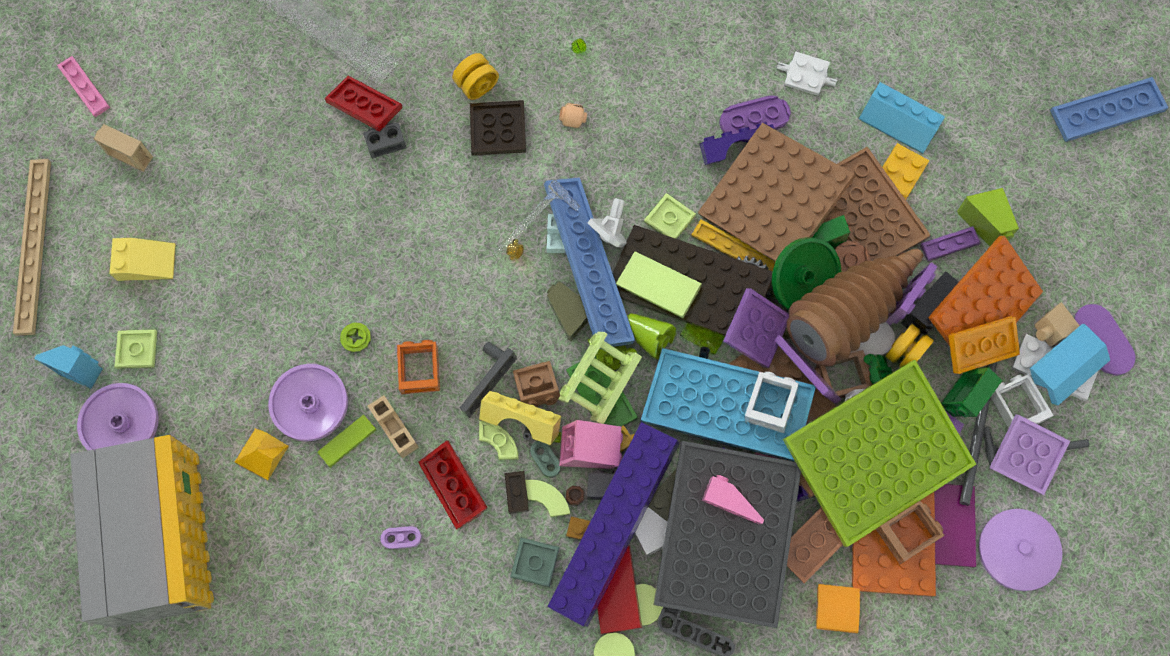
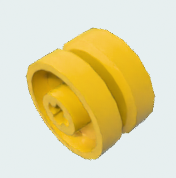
[452,53,499,100]
[885,324,934,368]

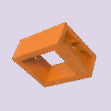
[397,340,440,394]

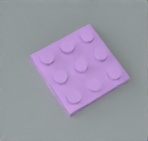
[989,414,1070,495]

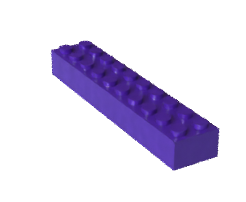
[547,422,680,627]

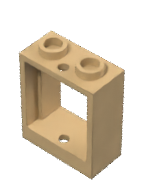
[94,124,153,172]

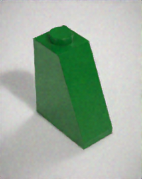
[812,215,850,248]

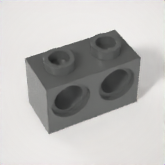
[363,122,407,159]

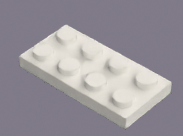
[1011,334,1098,401]

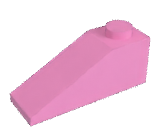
[702,475,764,524]

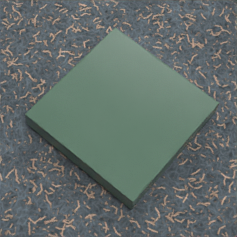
[510,538,560,588]

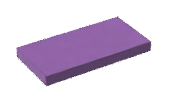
[775,335,841,404]

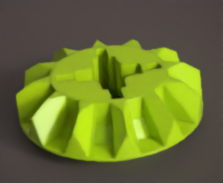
[340,322,371,353]

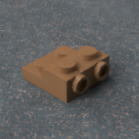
[513,361,560,408]

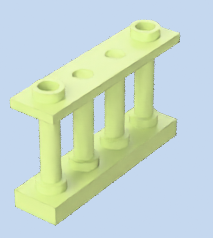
[558,332,642,424]

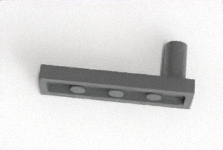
[460,342,517,418]

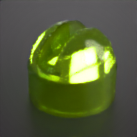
[571,38,587,54]

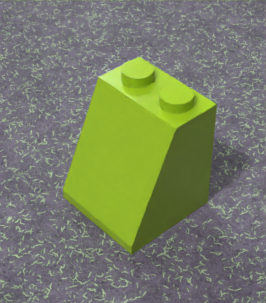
[957,188,1019,246]

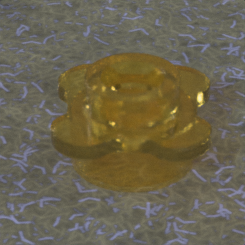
[506,239,524,260]

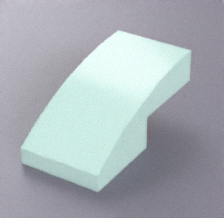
[546,214,565,253]

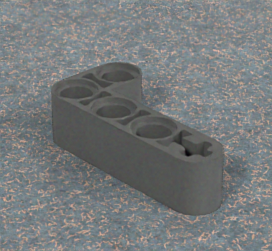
[657,607,735,656]

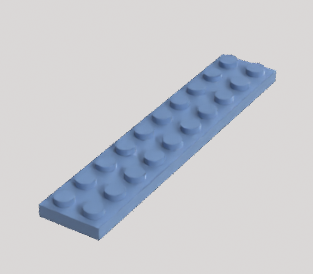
[544,178,635,349]

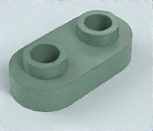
[530,441,561,478]

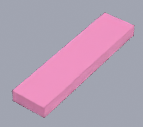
[57,56,110,117]

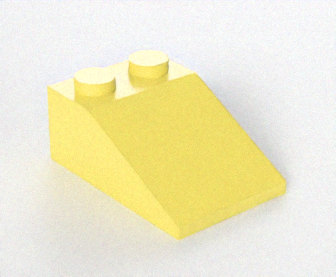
[109,238,176,281]

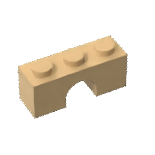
[368,395,419,459]

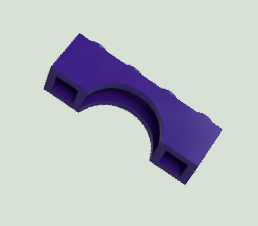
[699,122,774,165]

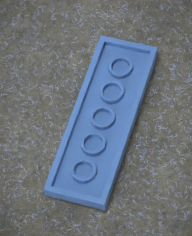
[1050,77,1168,142]

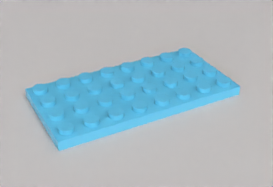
[641,348,816,462]

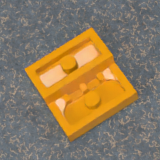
[816,584,860,633]

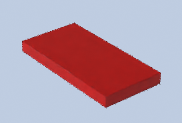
[324,75,403,132]
[597,545,642,634]

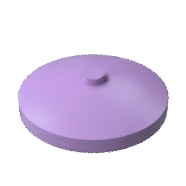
[268,364,348,442]
[77,383,159,450]
[979,509,1062,591]

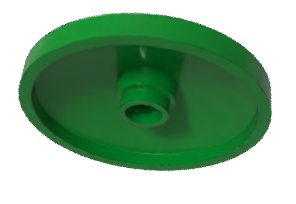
[772,237,842,311]

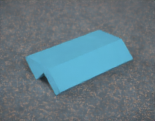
[1030,324,1110,406]

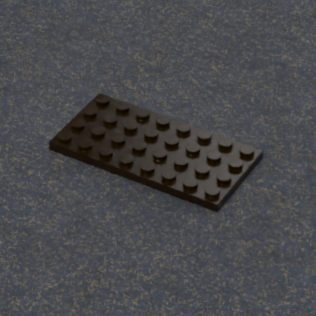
[612,225,773,336]

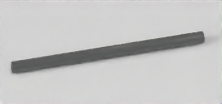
[959,362,997,506]

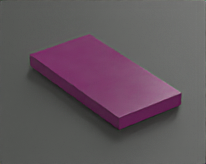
[934,484,976,568]

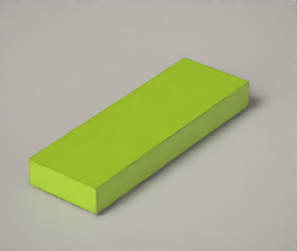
[317,414,376,468]

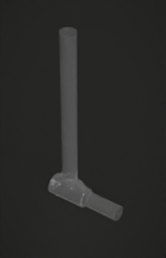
[492,179,581,258]

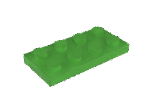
[566,356,638,427]

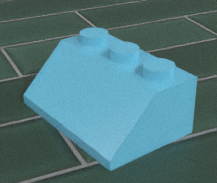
[34,345,103,389]

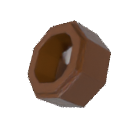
[565,486,585,506]

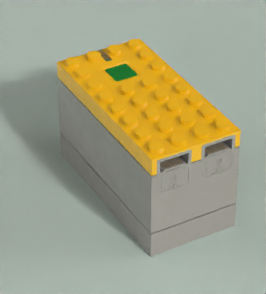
[70,435,214,628]

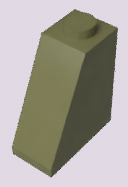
[547,281,588,341]

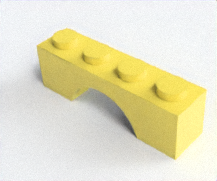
[479,391,561,445]

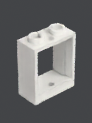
[745,371,799,433]
[991,374,1054,428]

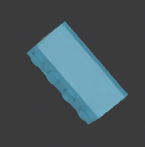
[859,82,945,154]

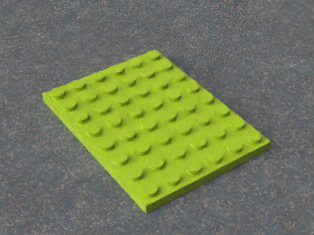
[782,360,976,547]

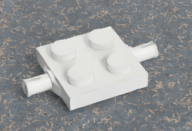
[777,52,837,96]

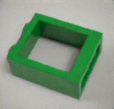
[941,367,1003,417]

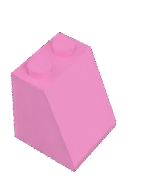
[559,420,623,469]

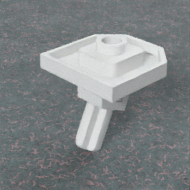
[588,198,627,248]

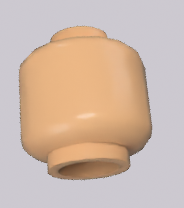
[559,103,587,128]

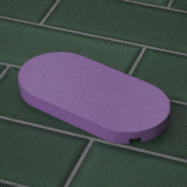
[719,95,791,134]
[1074,304,1135,376]

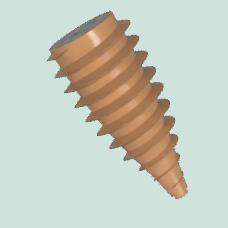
[787,248,923,367]

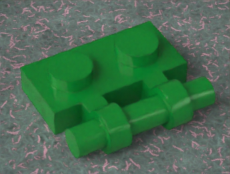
[863,354,893,384]

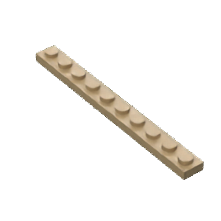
[13,159,51,336]

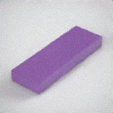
[920,226,981,262]

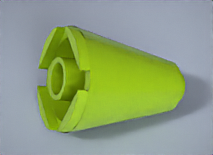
[627,313,677,360]

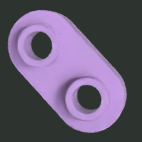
[381,526,422,549]

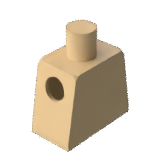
[1035,302,1079,347]

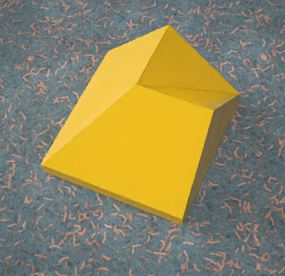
[235,428,289,480]

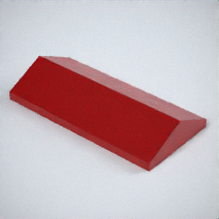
[418,440,487,530]

